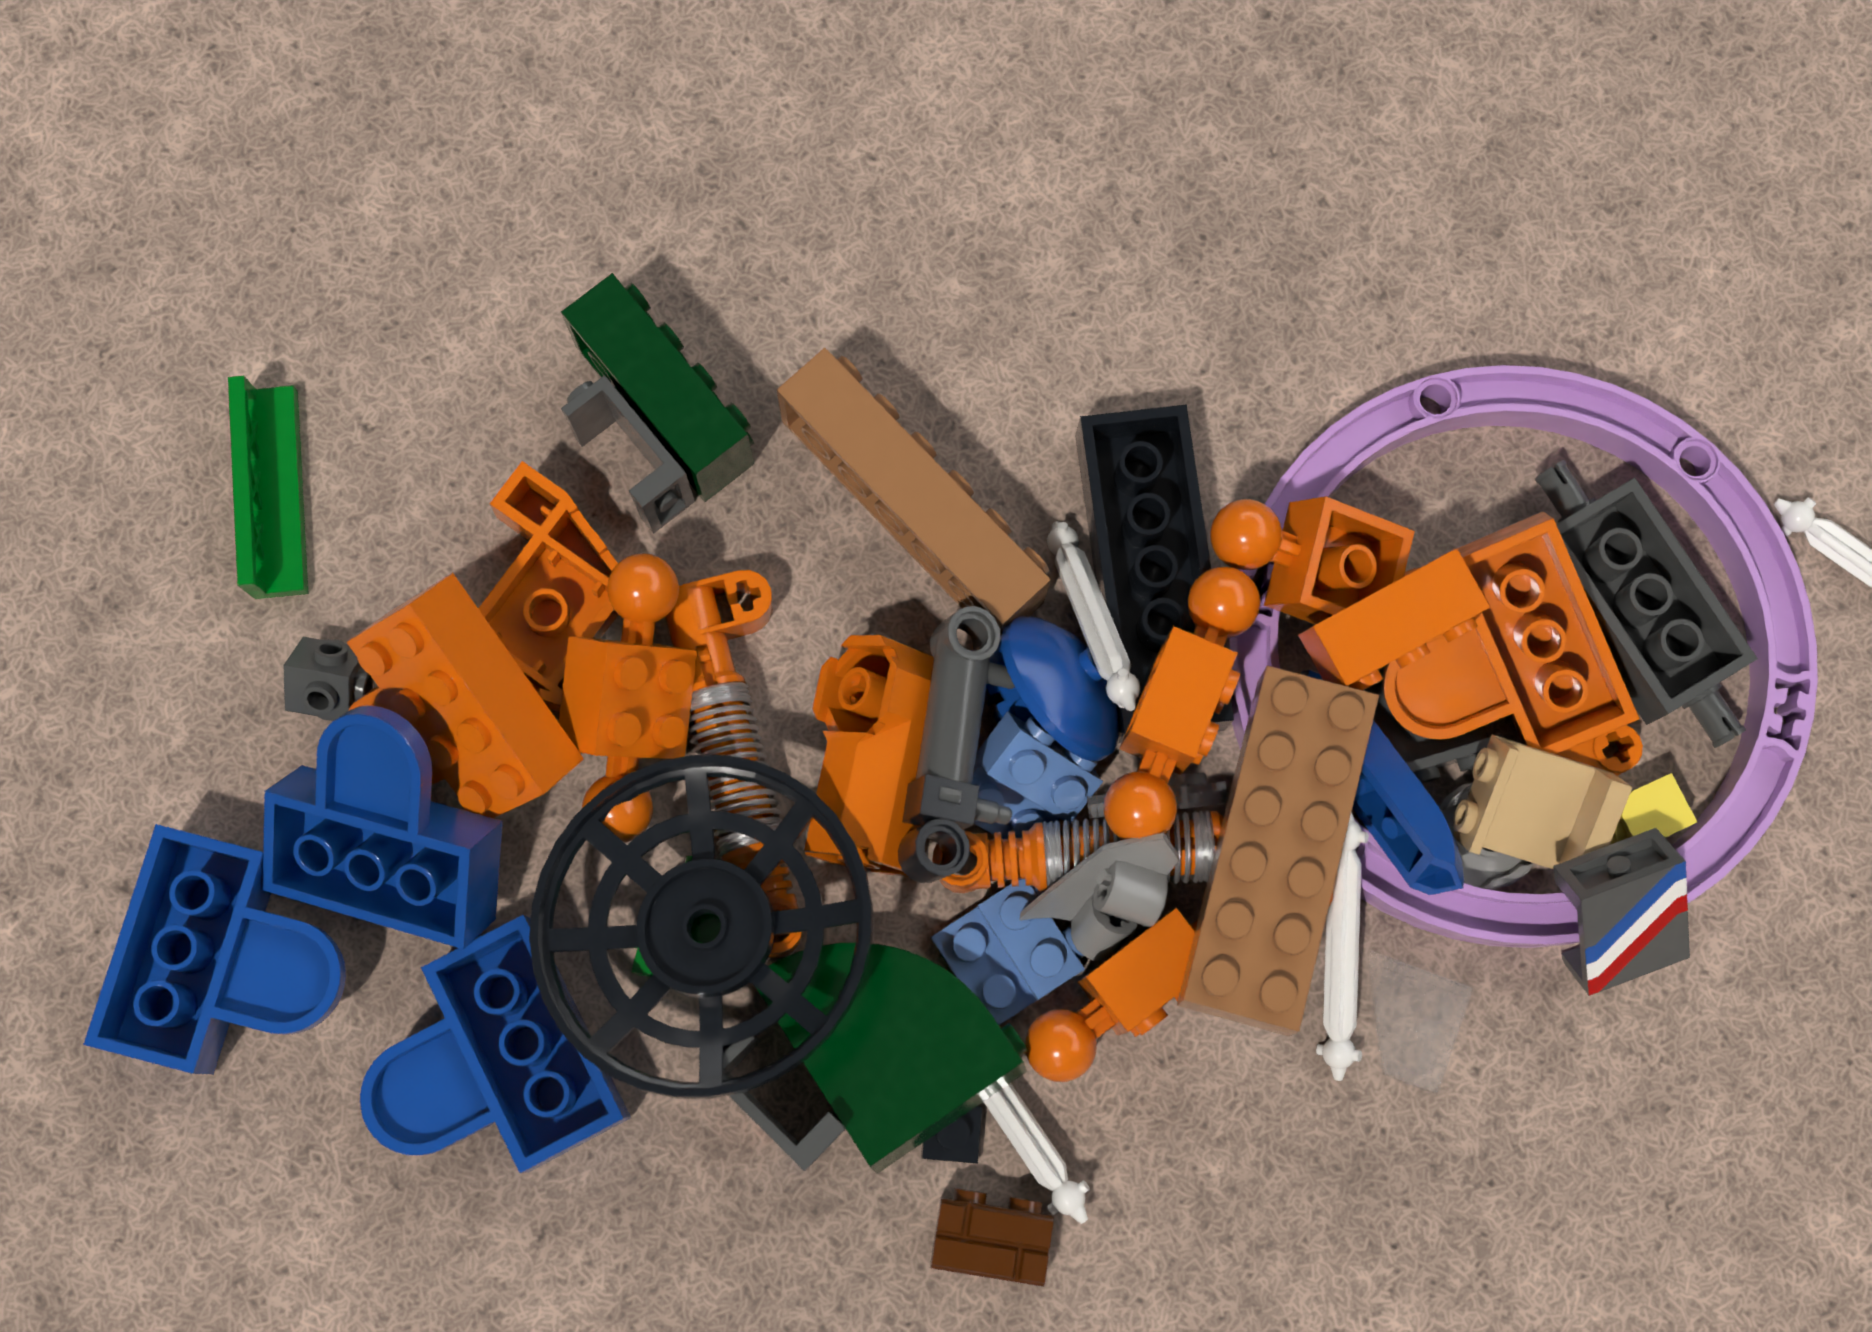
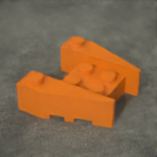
[478,461,619,712]

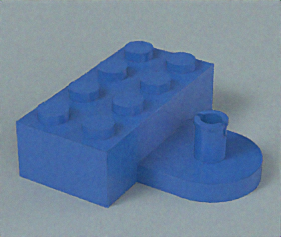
[262,706,503,950]
[83,824,346,1075]
[360,915,631,1173]

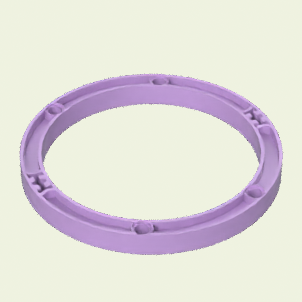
[1224,365,1818,948]

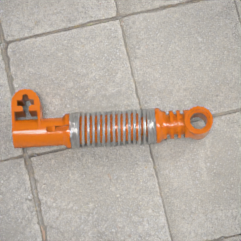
[666,570,803,958]
[932,810,1333,906]

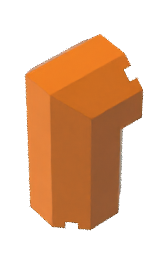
[804,635,934,877]

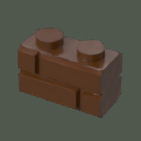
[930,1188,1054,1287]

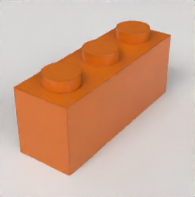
[1298,548,1490,690]

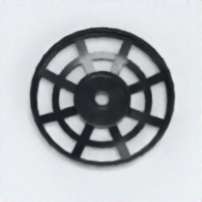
[529,755,873,1099]

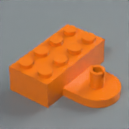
[1382,511,1639,754]

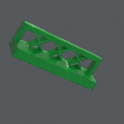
[228,375,309,599]

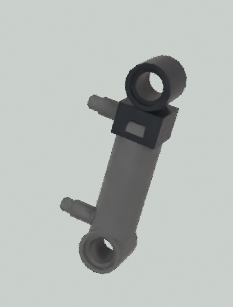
[898,606,1015,883]

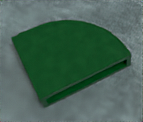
[755,942,1028,1174]

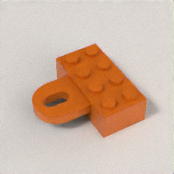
[347,573,584,818]

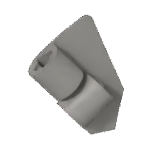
[1020,833,1179,962]

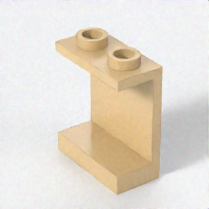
[1453,735,1632,869]

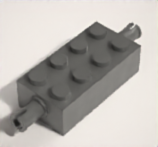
[1535,460,1758,748]

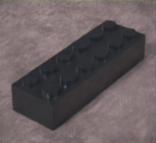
[1075,404,1234,744]

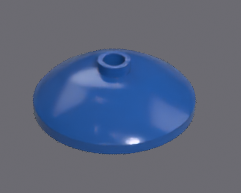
[1001,616,1120,761]

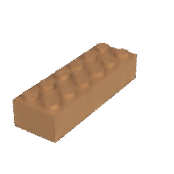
[777,347,1051,636]
[1177,666,1379,1036]

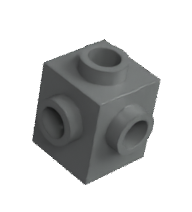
[283,637,374,721]

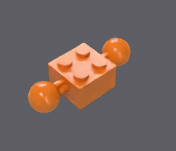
[1210,496,1421,624]
[559,553,697,843]
[1104,567,1260,840]
[1025,901,1203,1082]

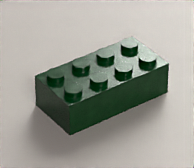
[561,273,755,502]

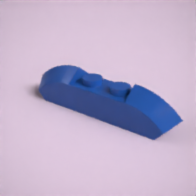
[1301,670,1464,895]

